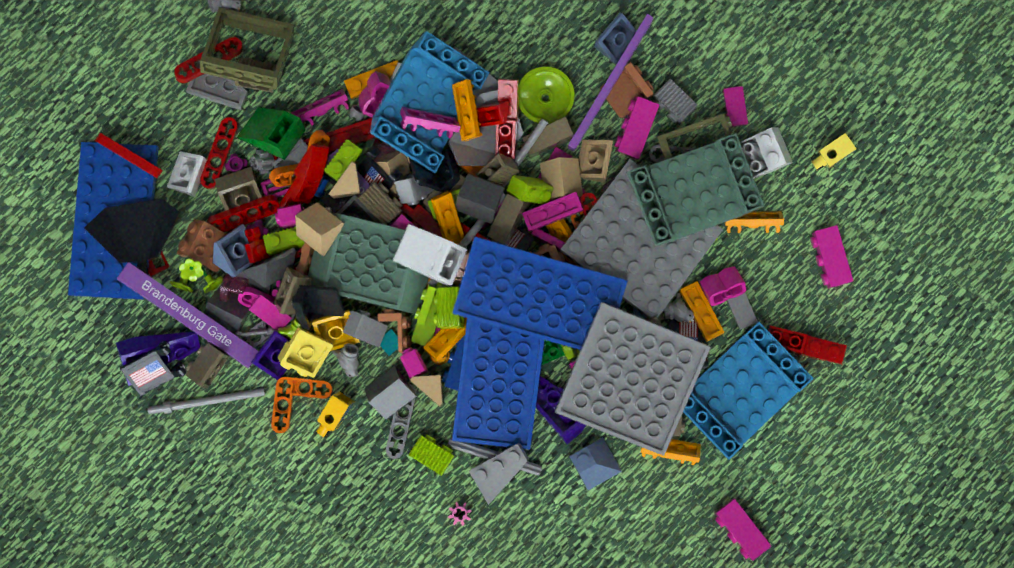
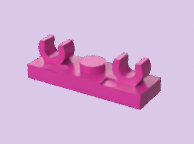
[291,89,349,126]
[400,107,461,139]
[522,192,584,232]

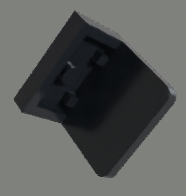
[409,149,460,193]
[292,285,345,329]

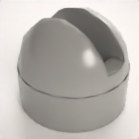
[349,105,365,121]

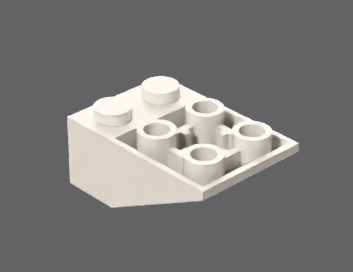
[740,127,793,179]
[392,224,467,286]

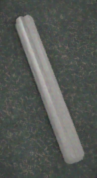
[448,437,542,475]

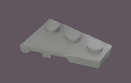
[186,61,248,111]
[469,442,529,505]

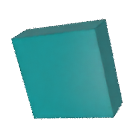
[380,329,398,356]

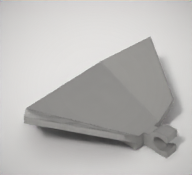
[449,90,526,166]

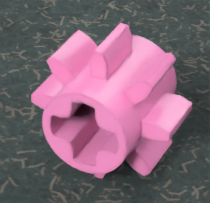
[448,502,472,526]

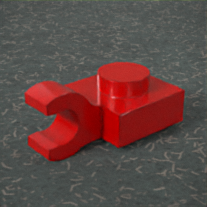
[245,227,269,263]

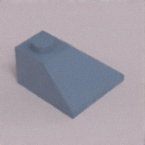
[569,437,622,490]

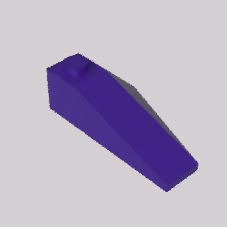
[116,332,200,386]
[536,376,586,445]

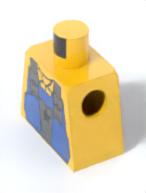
[316,391,355,438]

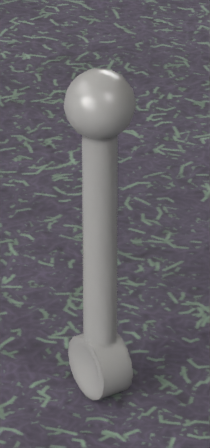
[235,327,275,338]

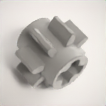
[250,150,274,174]

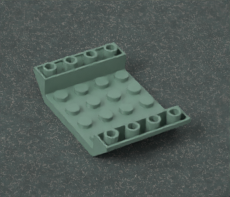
[627,133,764,246]
[308,212,429,314]

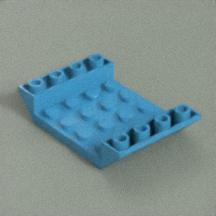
[370,31,490,173]
[683,322,814,460]

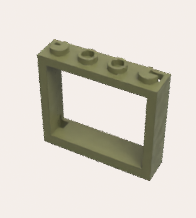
[200,7,294,90]
[657,113,733,160]

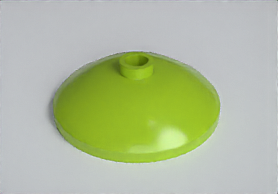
[518,67,575,124]

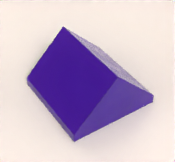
[251,330,290,380]

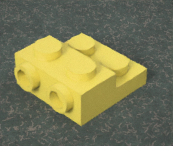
[278,327,333,378]

